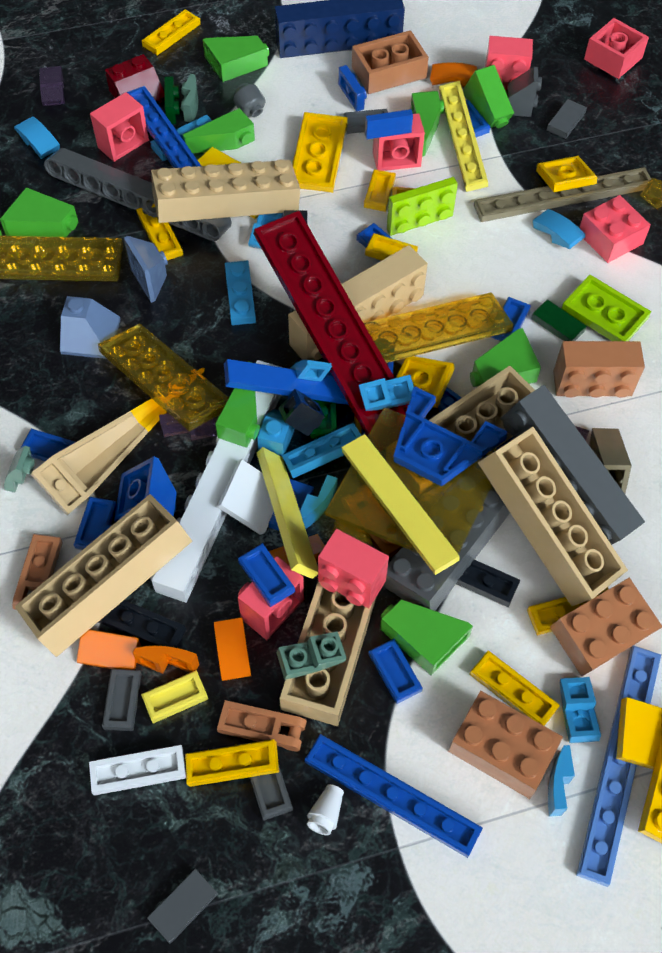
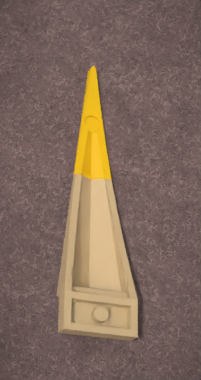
[31,368,205,515]

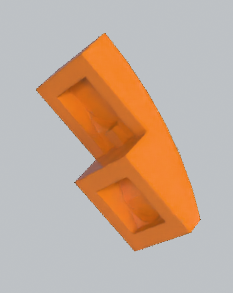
[430,63,478,87]
[214,618,251,681]
[133,646,199,674]

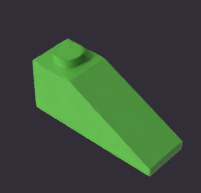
[410,91,444,157]
[182,108,255,154]
[216,361,260,448]

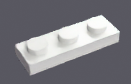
[89,745,186,795]

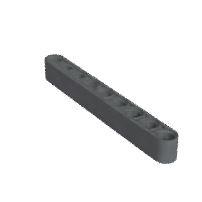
[44,148,232,241]

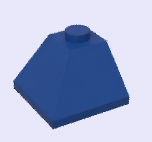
[114,456,177,522]

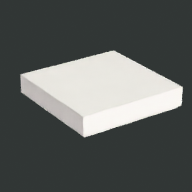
[217,459,274,535]

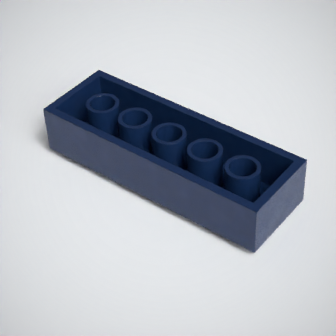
[275,0,405,58]

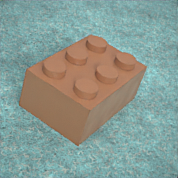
[352,30,429,94]
[553,341,645,398]
[549,577,662,676]
[448,690,563,799]

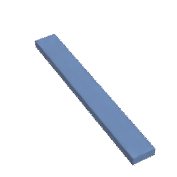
[576,645,661,887]

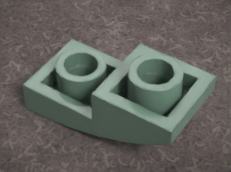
[181,74,199,123]
[4,446,35,493]
[276,631,347,680]

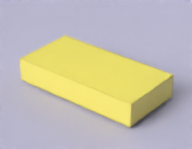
[141,670,208,723]

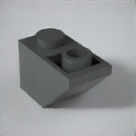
[506,67,542,117]

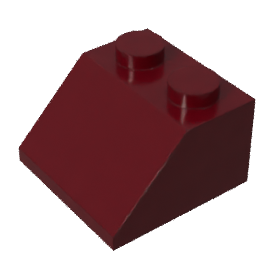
[105,54,165,104]

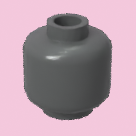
[233,83,266,117]

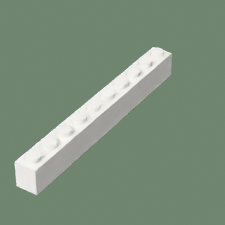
[151,360,283,603]

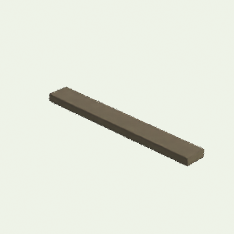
[474,167,654,222]

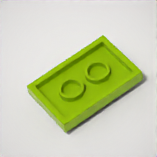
[386,177,458,236]
[561,275,652,341]

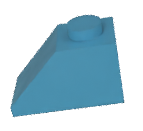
[257,409,295,456]

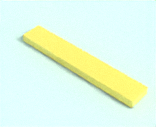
[439,81,488,192]
[342,434,460,575]
[257,447,318,579]

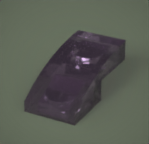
[39,66,65,106]
[159,413,217,441]

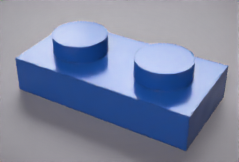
[338,65,367,111]

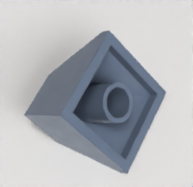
[124,236,168,303]
[60,296,121,359]

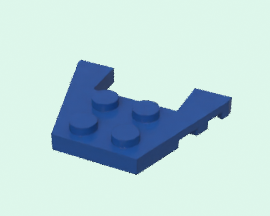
[393,386,507,487]

